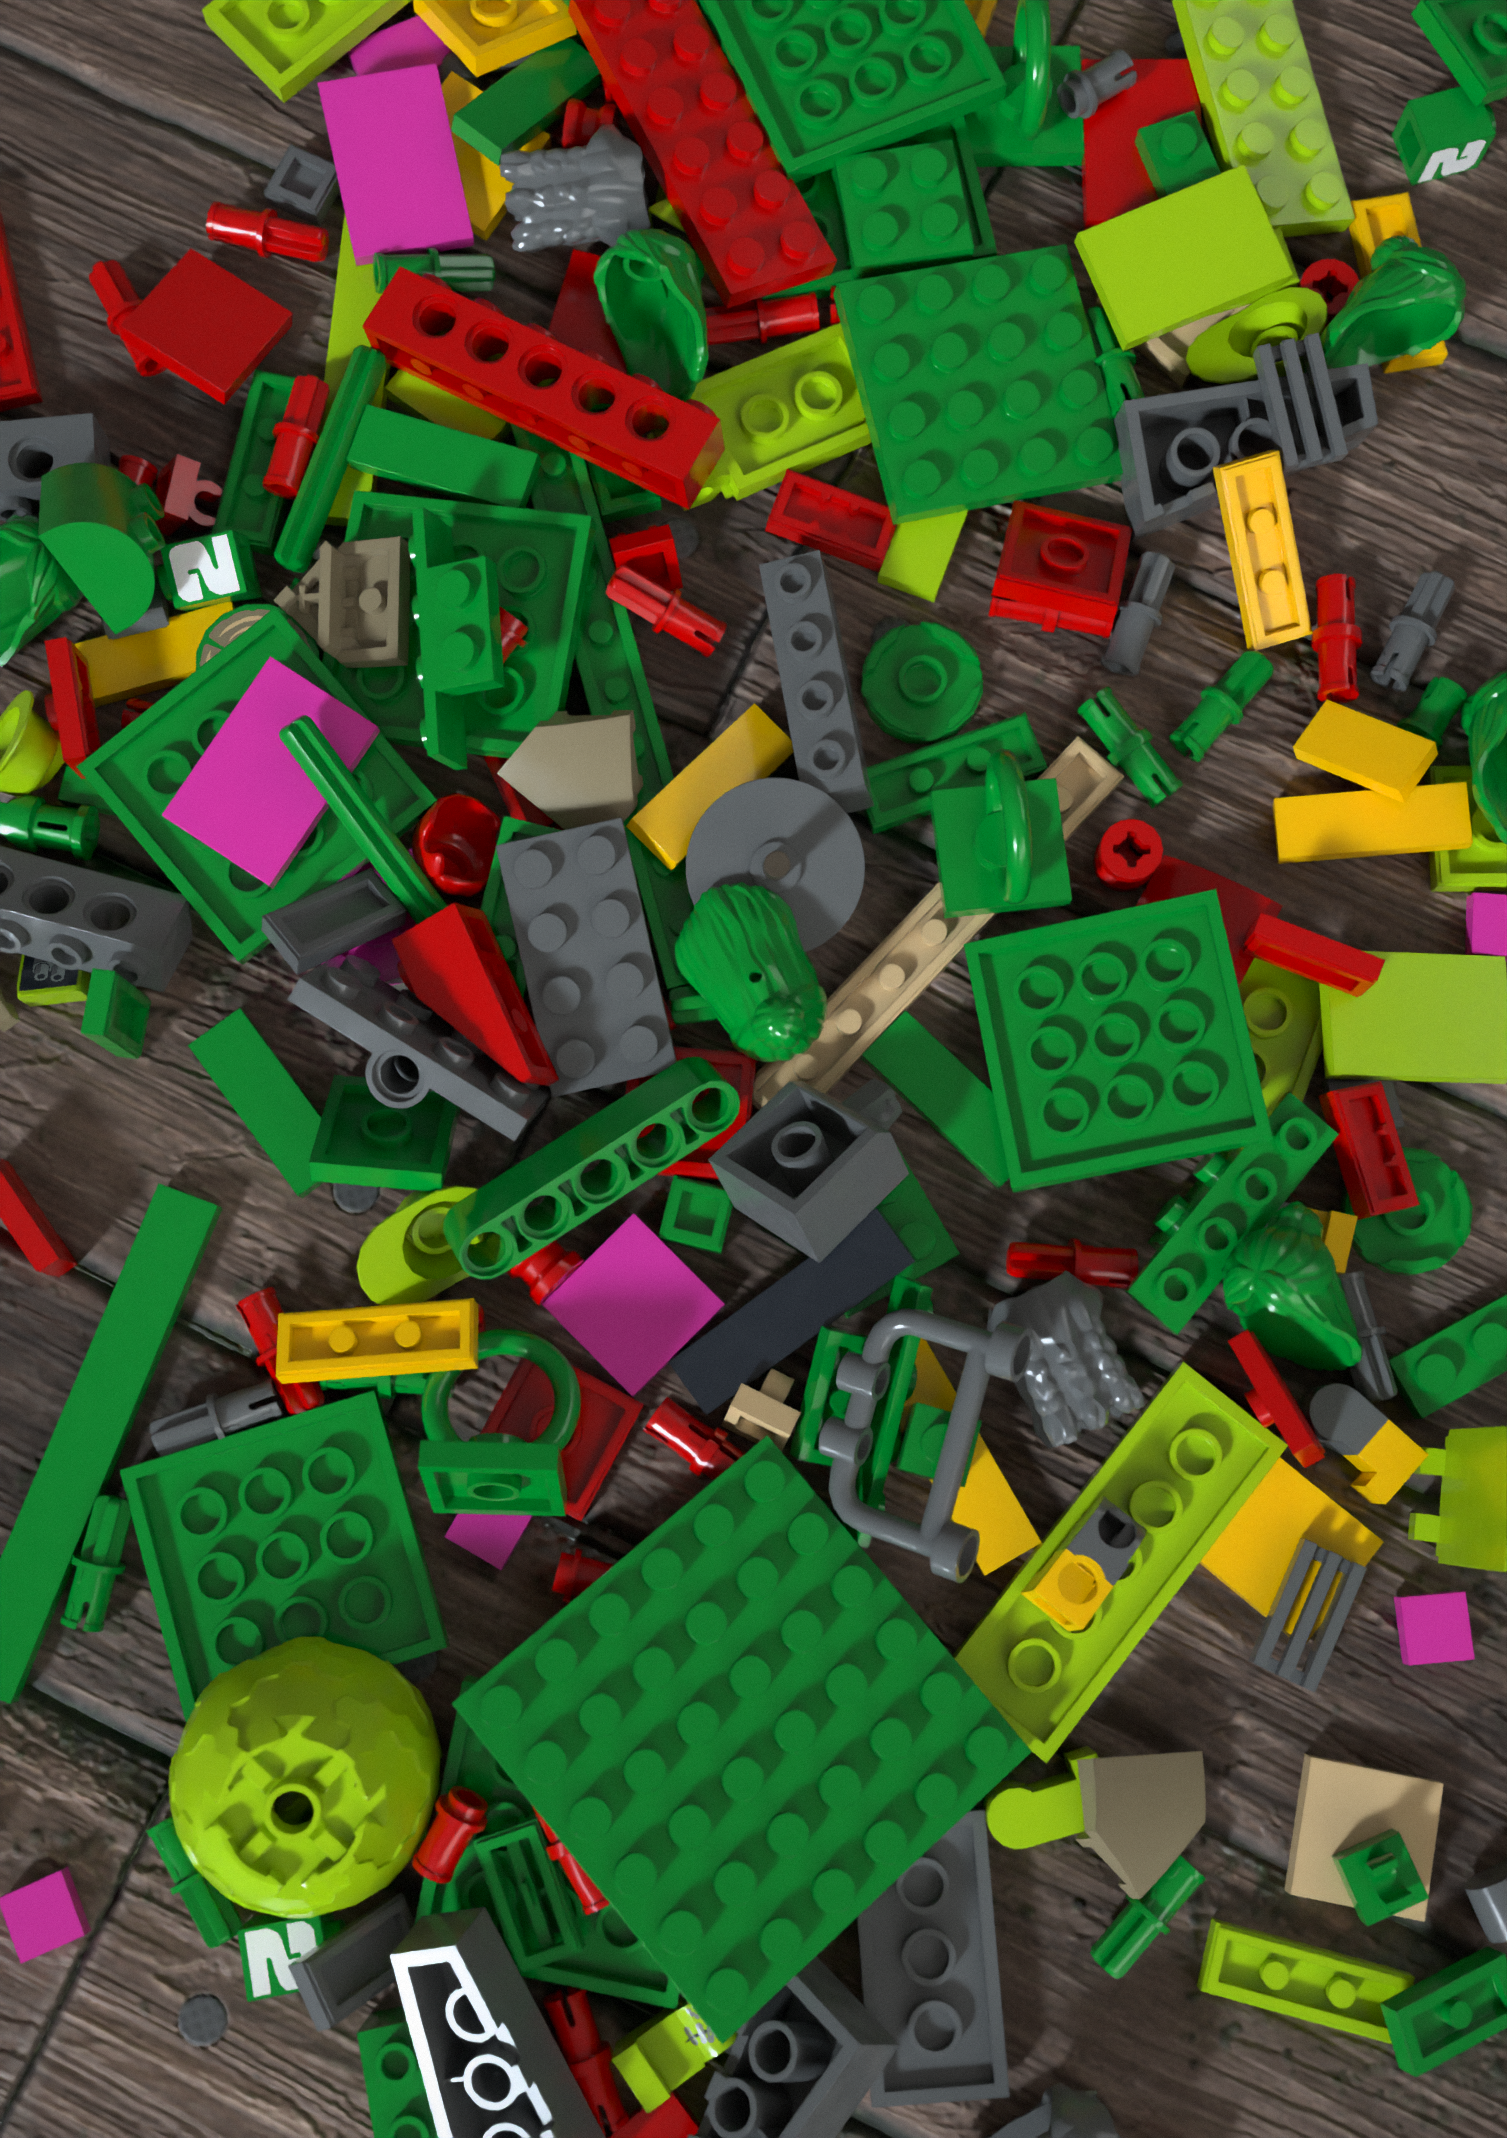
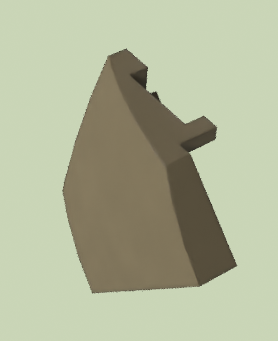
[274,536,410,668]
[497,710,643,830]
[1076,1751,1206,1899]

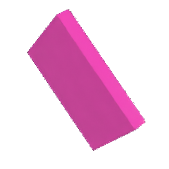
[317,63,474,266]
[162,656,380,889]

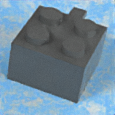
[708,1078,909,1263]

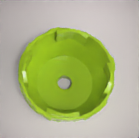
[169,1637,443,1919]

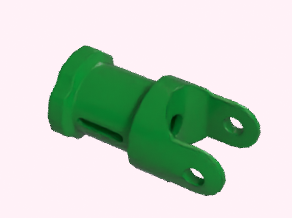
[0,795,100,861]

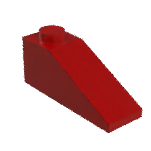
[392,902,559,1086]

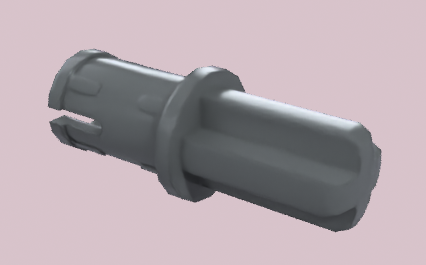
[1100,551,1175,676]
[1370,570,1455,692]
[1339,1271,1397,1404]
[150,1377,286,1456]

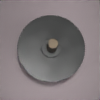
[686,778,865,952]

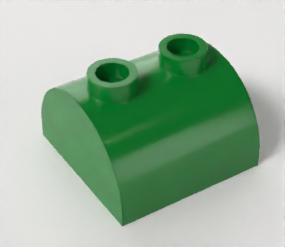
[38,462,165,635]

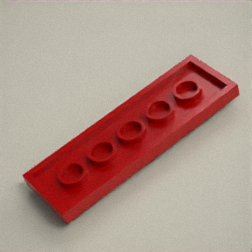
[568,0,837,308]

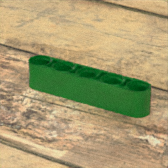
[443,1057,740,1279]

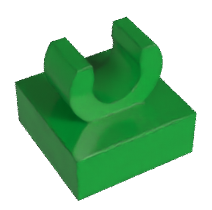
[1332,1829,1429,1926]

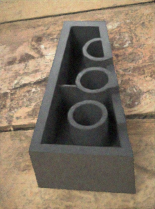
[1114,363,1378,542]
[390,1907,605,2138]
[688,1956,900,2138]

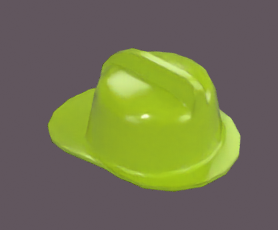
[1186,287,1328,384]
[0,690,65,797]
[357,1185,490,1305]

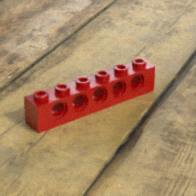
[362,266,725,510]

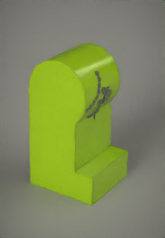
[982,1746,1098,1849]
[612,1996,738,2114]

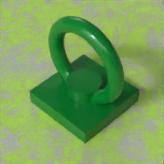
[964,0,1084,167]
[929,749,1072,918]
[418,1329,581,1516]

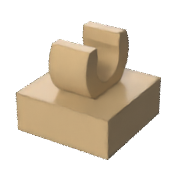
[722,1368,801,1452]

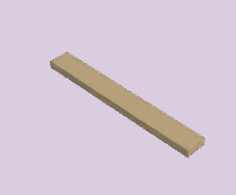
[753,736,1125,1111]

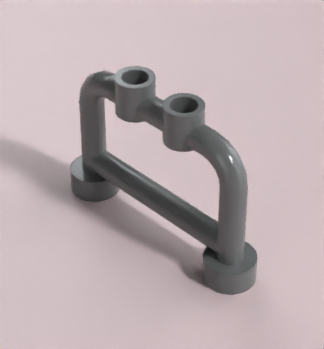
[819,1308,1034,1583]

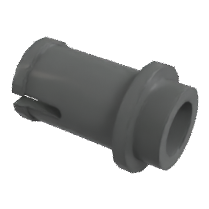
[1057,49,1137,119]

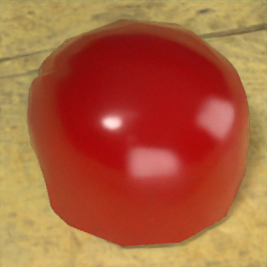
[412,793,500,897]

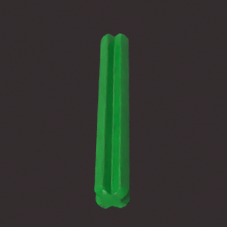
[274,345,387,573]
[279,715,447,924]

